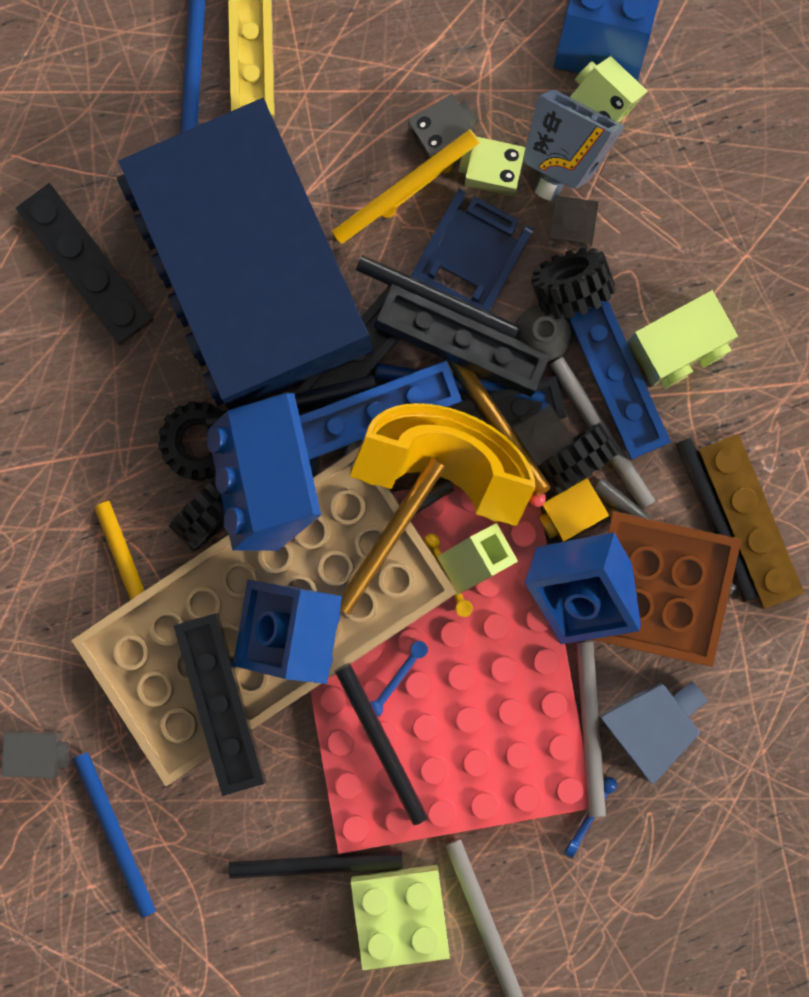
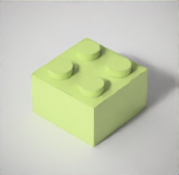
[627,290,738,389]
[351,864,450,970]

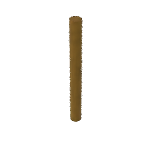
[445,359,551,496]
[340,458,446,615]

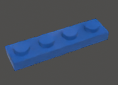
[568,301,671,460]
[299,361,462,460]

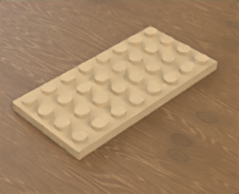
[71,447,457,786]

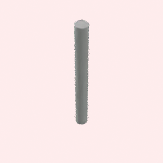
[549,357,656,509]
[576,642,606,817]
[445,839,524,997]

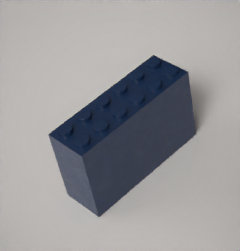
[116,97,373,410]

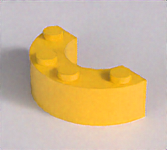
[349,403,535,526]

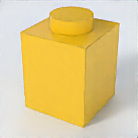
[538,478,609,542]

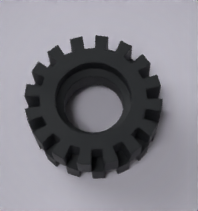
[531,248,615,319]
[158,401,222,481]
[536,422,620,495]
[169,478,225,552]

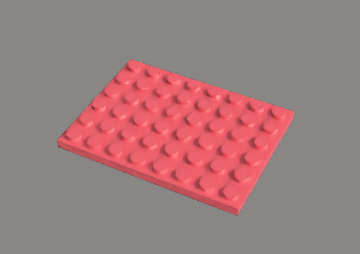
[310,482,588,854]

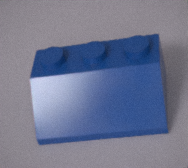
[207,393,321,551]

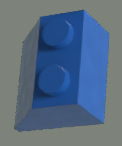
[553,0,659,81]
[525,532,641,644]
[233,579,342,684]

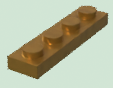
[697,433,805,609]

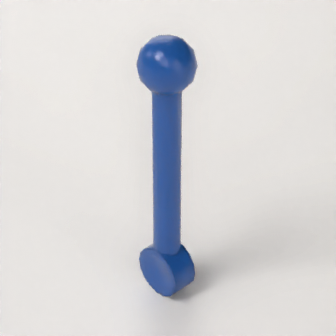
[370,641,428,717]
[564,777,617,859]

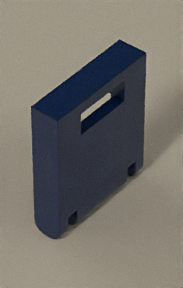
[411,188,534,312]

